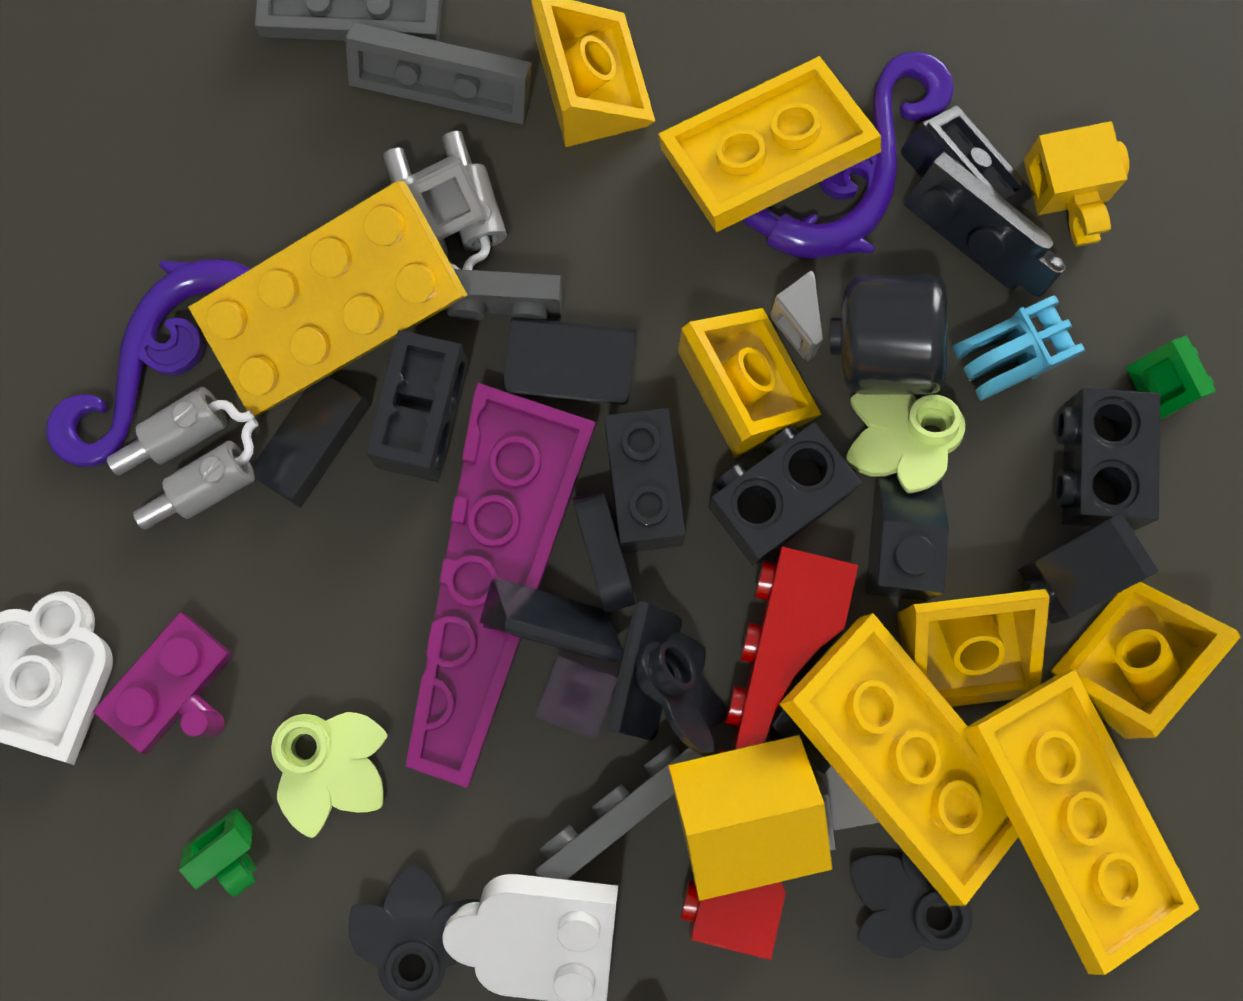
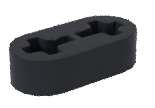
[572,489,635,613]

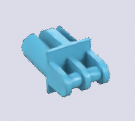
[952,296,1085,401]

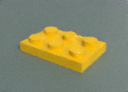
[658,56,881,233]

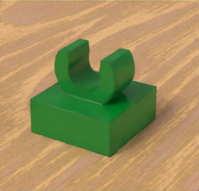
[1125,335,1216,420]
[179,807,257,898]

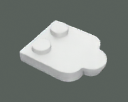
[0,592,113,765]
[442,874,618,1001]

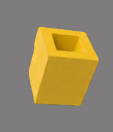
[1023,121,1129,247]

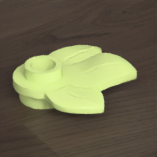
[846,394,965,493]
[271,712,388,838]

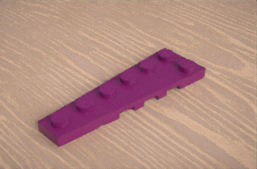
[405,383,596,788]

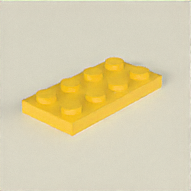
[188,181,468,417]
[780,613,1018,906]
[964,669,1199,975]

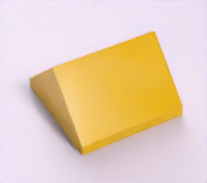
[531,0,655,147]
[678,308,821,459]
[1051,582,1241,739]
[897,589,1050,707]
[668,735,832,901]

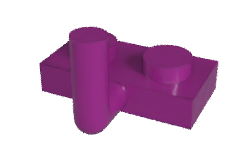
[93,612,234,754]

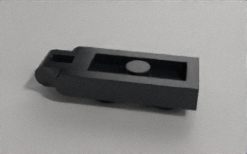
[903,152,1066,297]

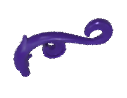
[743,52,954,259]
[46,259,250,467]

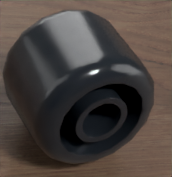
[830,274,947,395]

